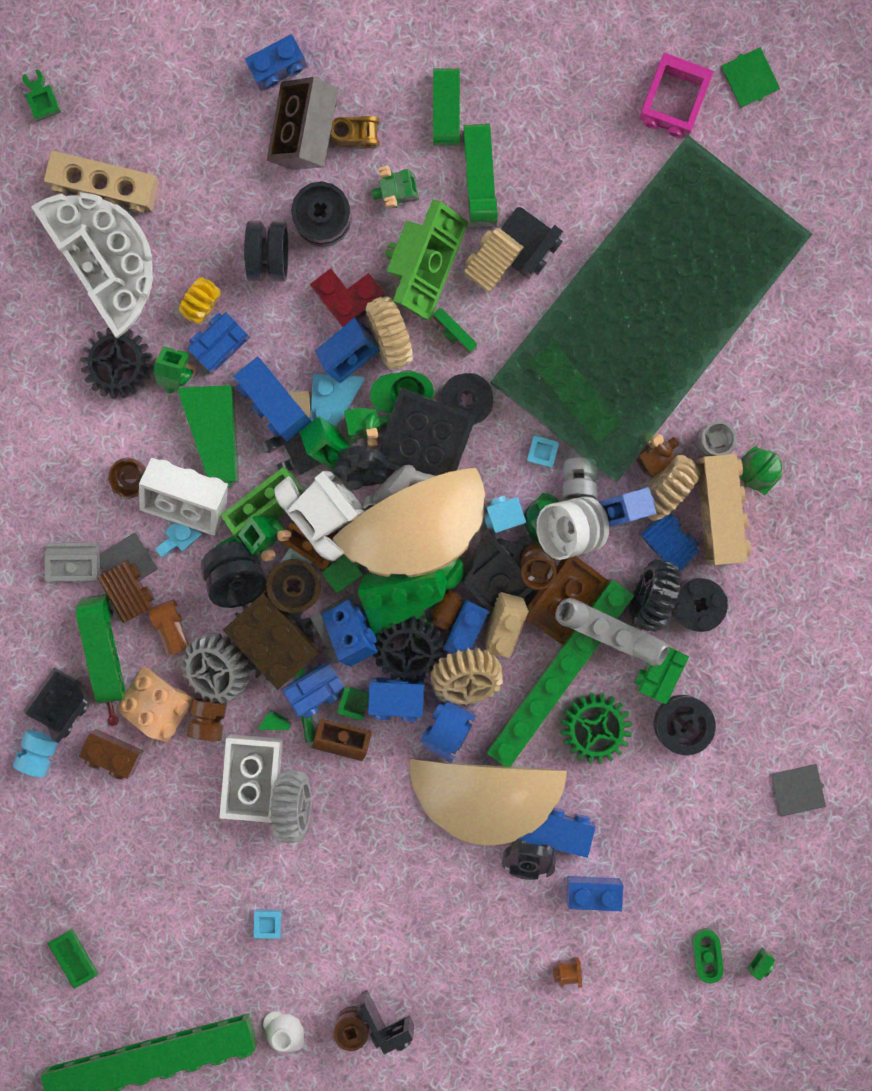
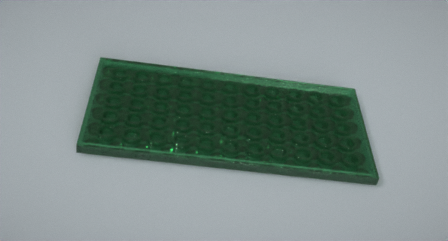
[490,135,812,483]

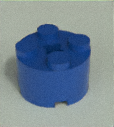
[420,701,476,763]

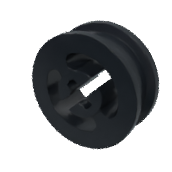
[653,695,716,756]

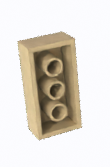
[696,454,751,565]

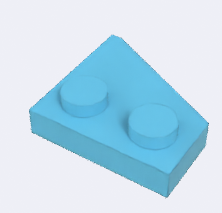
[310,374,364,428]

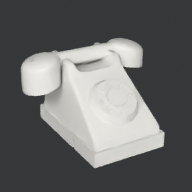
[274,471,366,561]

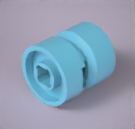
[12,730,58,777]

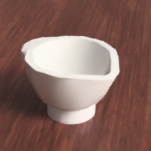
[263,1011,304,1053]

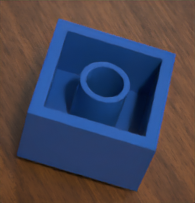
[368,677,424,722]

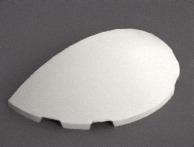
[31,193,153,338]

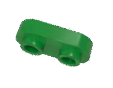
[692,928,724,984]

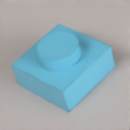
[526,435,559,468]
[254,909,282,939]

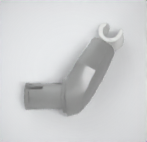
[363,465,436,509]

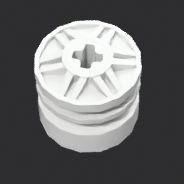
[537,496,609,560]

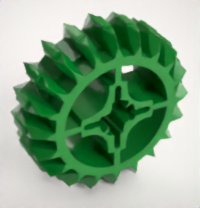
[560,692,632,764]

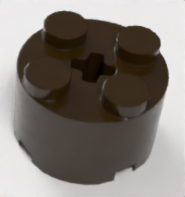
[266,559,321,613]

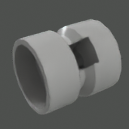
[696,421,737,457]
[562,458,598,501]

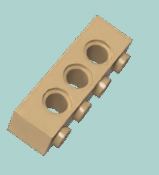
[44,150,159,214]

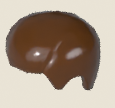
[108,457,146,500]

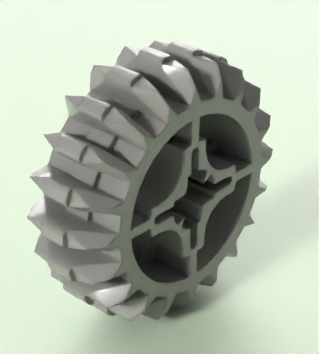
[180,632,252,704]
[270,770,312,844]

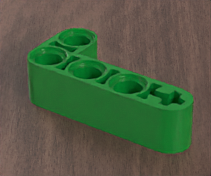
[463,123,498,228]
[76,594,126,704]

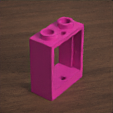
[638,52,714,138]

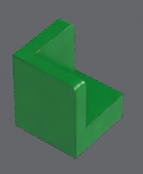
[337,685,369,721]

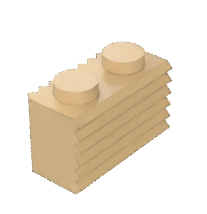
[464,228,524,292]
[482,592,529,658]

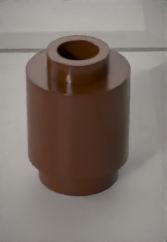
[429,590,464,631]

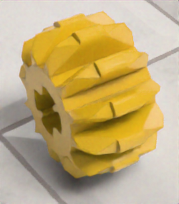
[179,277,221,324]

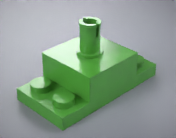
[385,199,469,321]

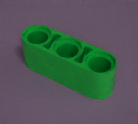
[433,68,460,146]

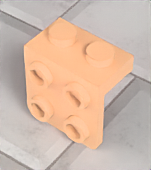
[117,667,195,742]

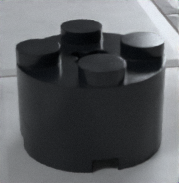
[672,578,728,632]

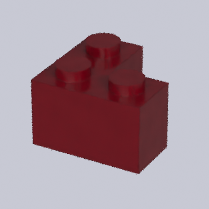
[310,268,385,328]

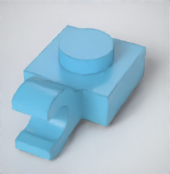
[155,523,203,557]

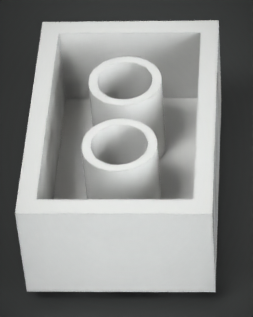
[139,458,228,536]
[220,734,283,823]

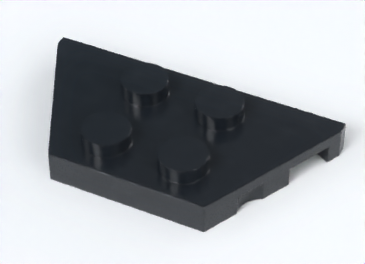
[462,529,539,615]

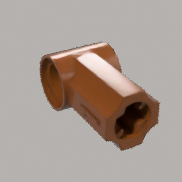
[148,599,189,656]

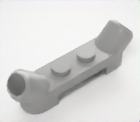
[555,598,669,667]

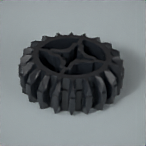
[80,328,153,399]
[630,559,681,632]
[373,615,444,683]

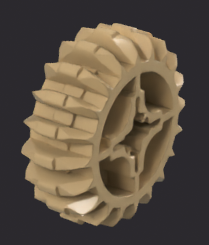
[366,296,413,370]
[642,455,700,521]
[431,648,503,707]

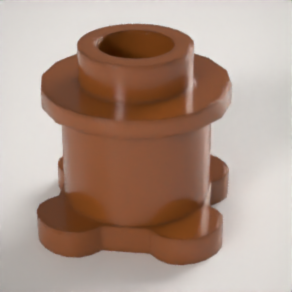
[553,957,582,988]

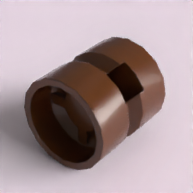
[521,543,557,590]
[187,698,227,741]
[333,1006,370,1051]

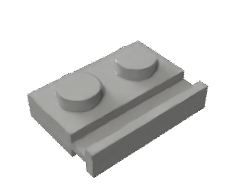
[44,542,100,581]

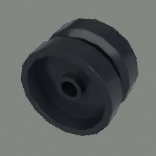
[291,181,352,247]
[244,221,289,282]
[201,541,266,608]

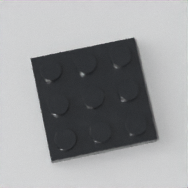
[379,387,477,476]

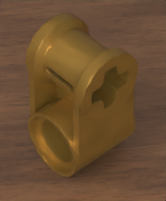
[330,116,380,148]

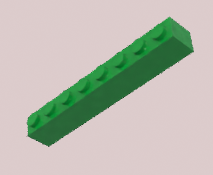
[486,579,635,767]
[40,1013,258,1091]

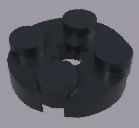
[441,373,494,425]
[334,446,388,490]
[502,839,556,880]

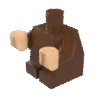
[631,431,680,477]

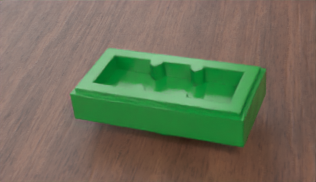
[433,307,477,355]
[47,928,99,989]

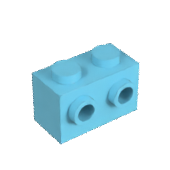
[483,496,526,533]

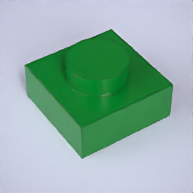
[747,947,776,981]

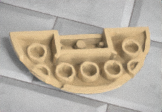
[333,468,485,577]
[409,758,567,845]

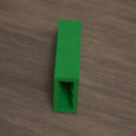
[178,385,239,488]

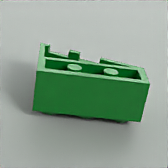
[358,568,448,635]

